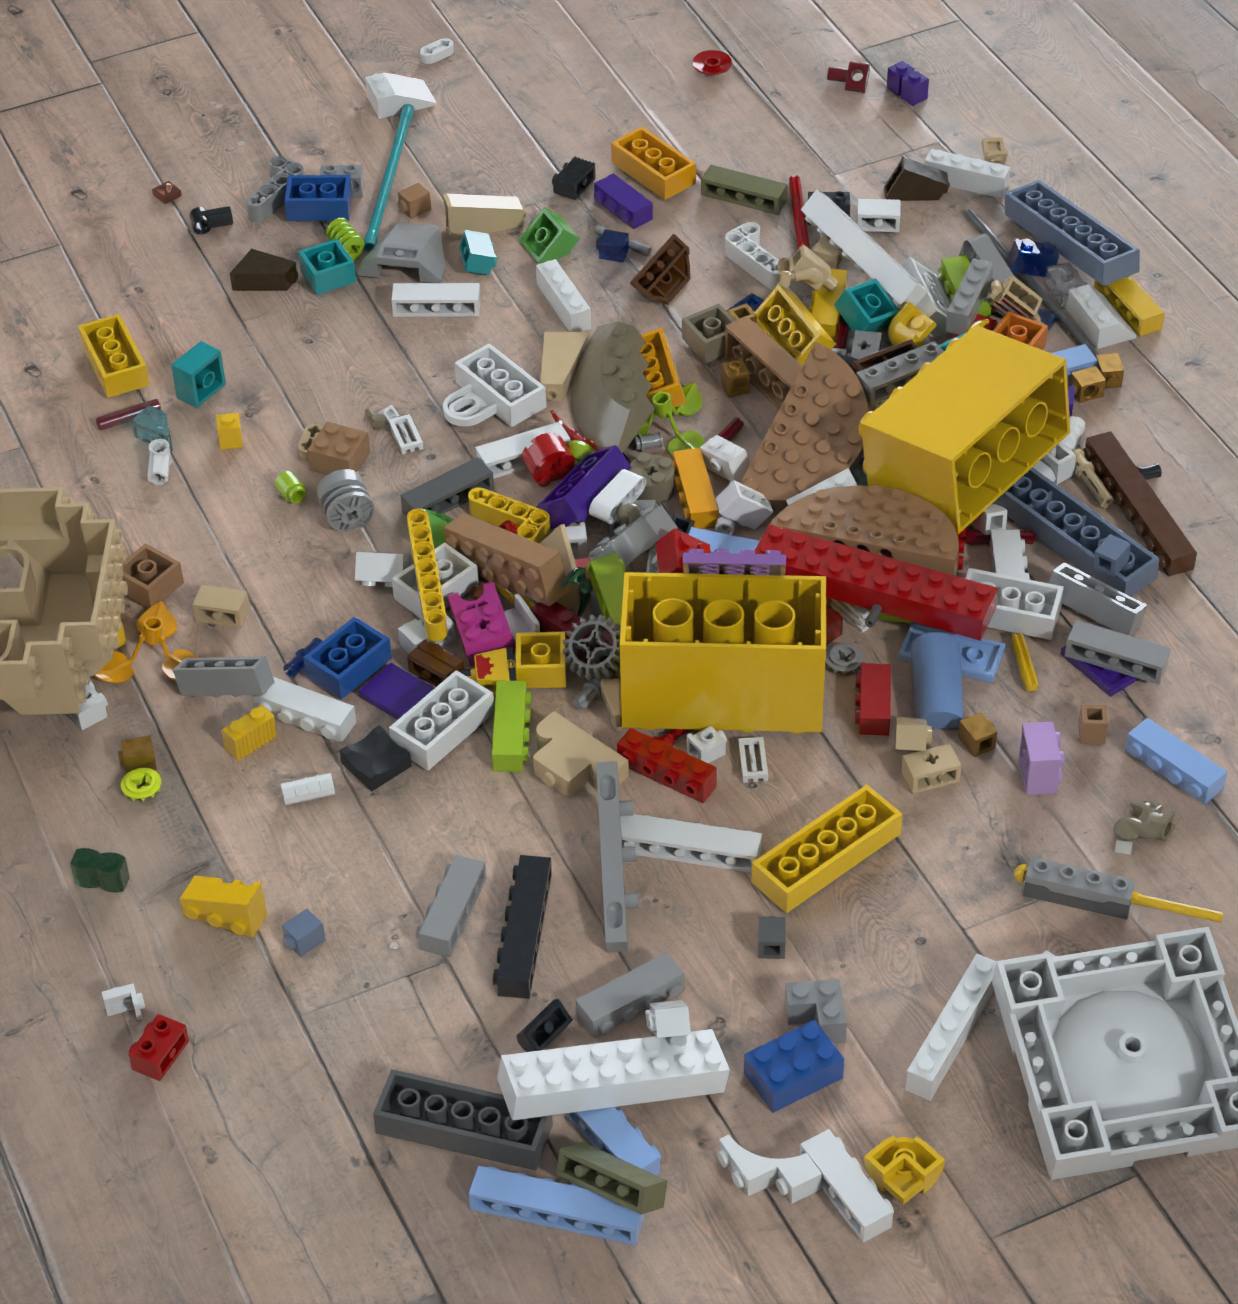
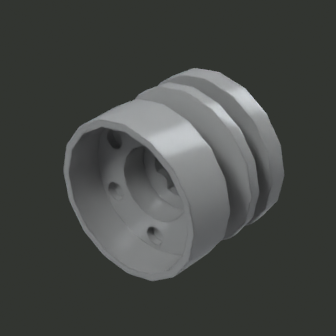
[317,469,374,532]

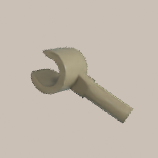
[365,408,386,430]

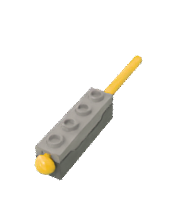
[1014,857,1223,923]

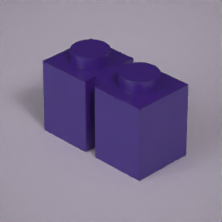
[887,61,929,106]

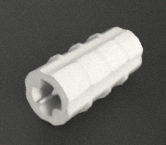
[1060,416,1085,451]
[280,773,335,806]

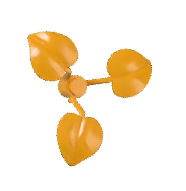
[93,601,198,684]

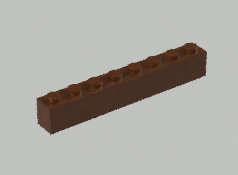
[1083,431,1197,577]

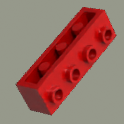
[617,728,717,803]

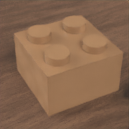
[307,421,370,475]
[122,543,184,608]

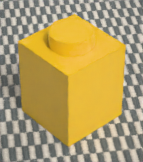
[216,412,243,450]

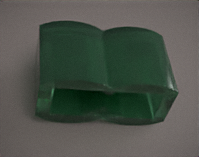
[70,848,130,893]

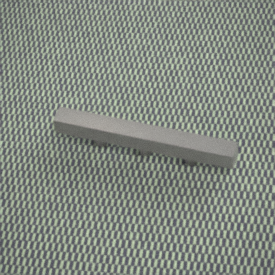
[596,761,639,953]

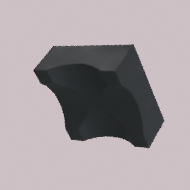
[339,725,412,792]

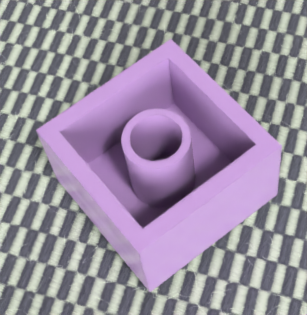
[1019,722,1065,795]

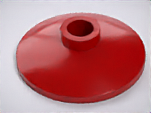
[693,50,732,75]

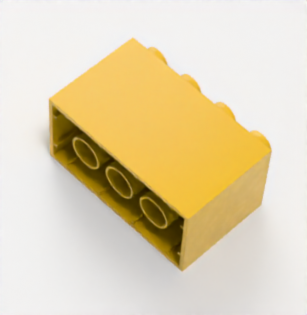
[858,325,1070,534]
[620,572,826,733]

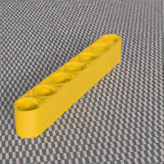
[407,509,447,642]

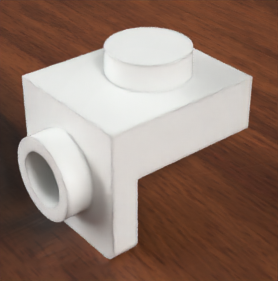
[102,983,145,1020]

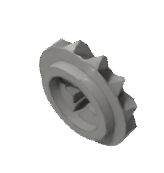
[826,643,864,675]

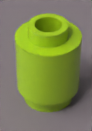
[274,471,306,504]

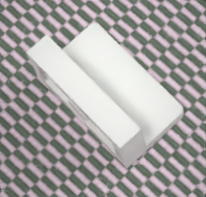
[504,593,540,646]

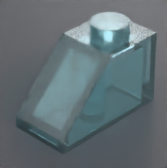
[132,405,173,453]

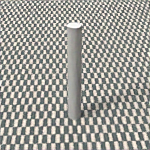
[595,225,651,255]

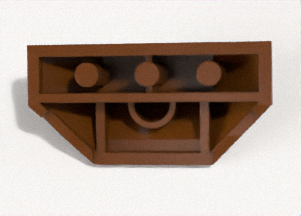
[630,234,691,305]

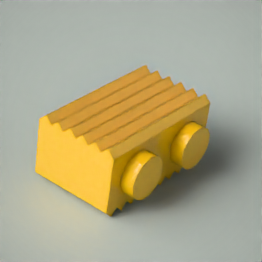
[221,704,277,761]

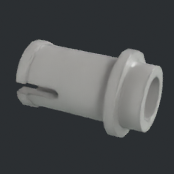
[633,432,663,452]

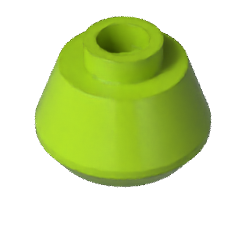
[567,440,595,468]

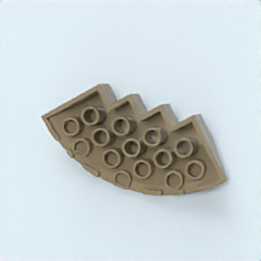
[571,321,655,453]

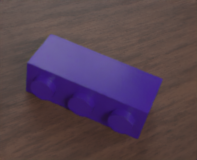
[594,173,653,229]

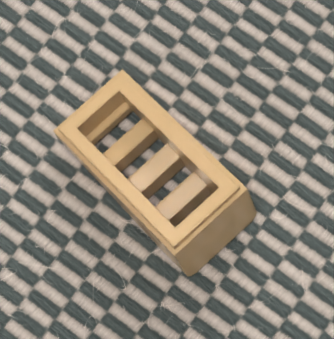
[601,679,622,732]

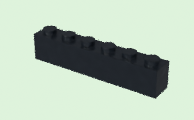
[493,855,552,999]

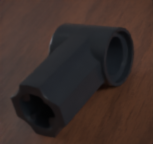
[189,206,233,235]

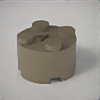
[628,452,674,504]

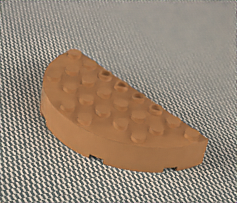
[740,342,868,511]
[771,485,959,576]

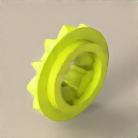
[121,768,162,802]

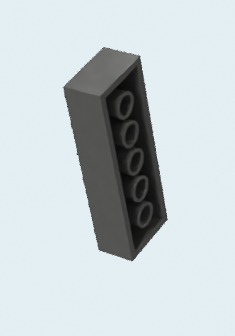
[373,1069,553,1171]

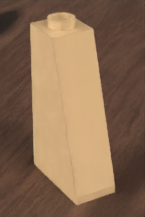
[443,194,526,240]
[540,332,589,401]

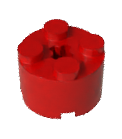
[522,432,575,487]

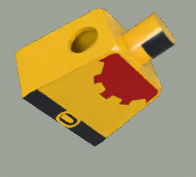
[461,647,517,697]

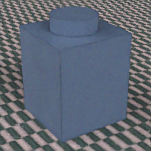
[1093,534,1131,577]
[282,909,326,957]

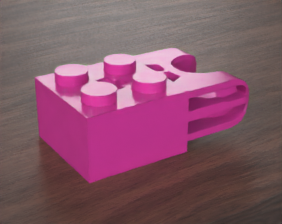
[447,581,516,667]

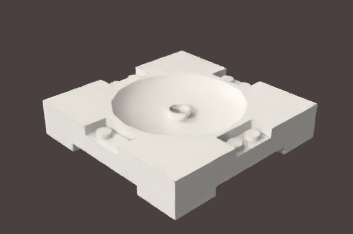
[992,927,1238,1180]

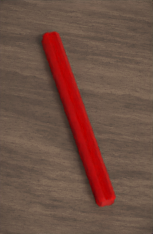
[789,175,810,249]

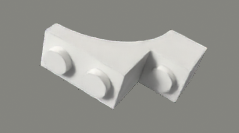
[717,1135,822,1204]

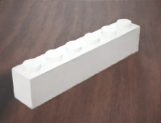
[621,814,762,873]
[905,954,997,1101]

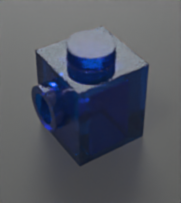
[596,229,629,263]

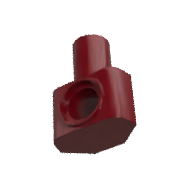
[827,61,870,93]

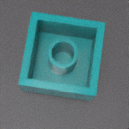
[298,239,356,295]
[834,279,899,334]
[171,341,226,409]

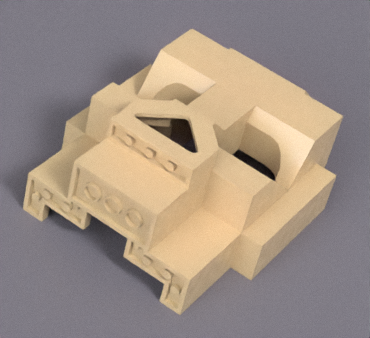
[0,487,128,715]

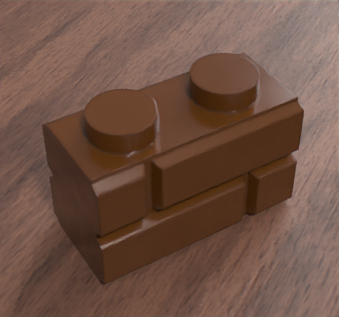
[407,640,464,687]

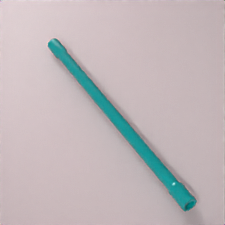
[363,104,415,252]

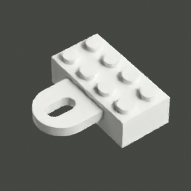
[443,343,546,427]

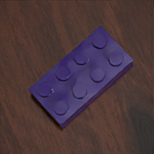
[536,445,631,529]

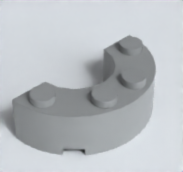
[589,505,678,569]

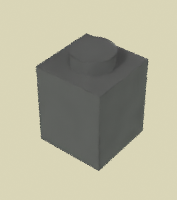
[758,916,786,959]

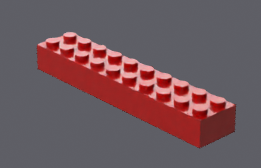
[754,524,998,641]

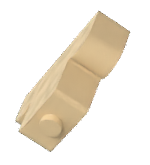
[533,711,629,797]

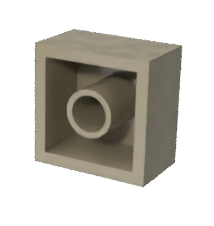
[682,304,736,363]

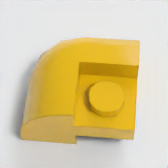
[888,301,937,348]
[864,1135,945,1205]

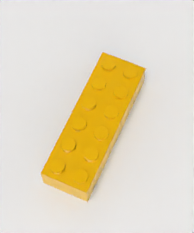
[751,784,903,914]

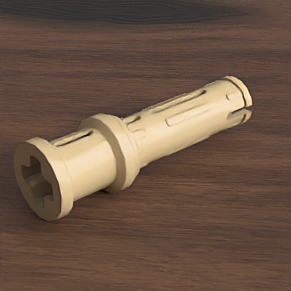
[1072,449,1115,508]

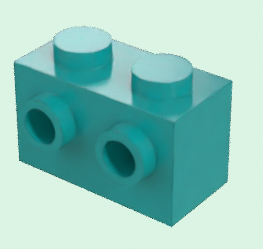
[459,230,497,275]

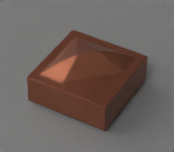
[152,181,182,204]

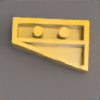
[180,876,267,938]

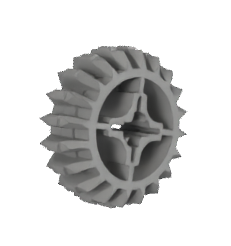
[562,615,621,681]

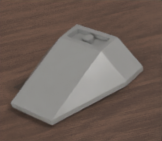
[358,222,446,283]

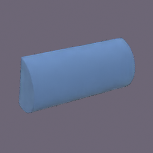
[911,632,964,729]

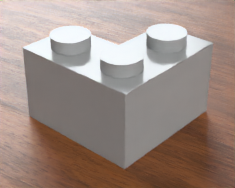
[785,979,847,1044]

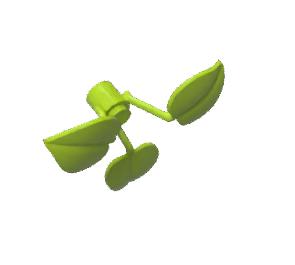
[631,381,705,457]

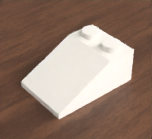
[365,73,436,119]

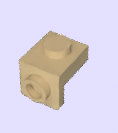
[981,137,1008,164]

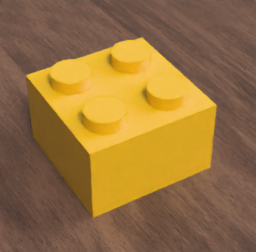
[516,632,566,688]

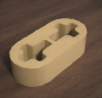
[298,424,323,461]

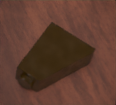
[884,156,950,201]
[230,248,298,291]

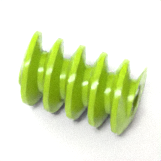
[324,218,364,261]

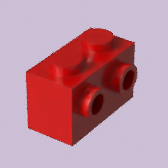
[128,1014,189,1081]

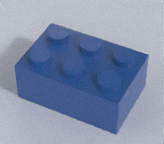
[285,175,353,222]
[303,616,392,700]
[744,1020,845,1113]

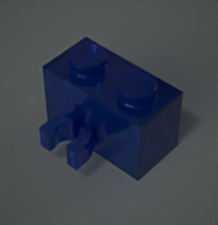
[1007,239,1060,278]

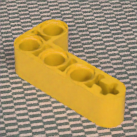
[468,488,550,544]

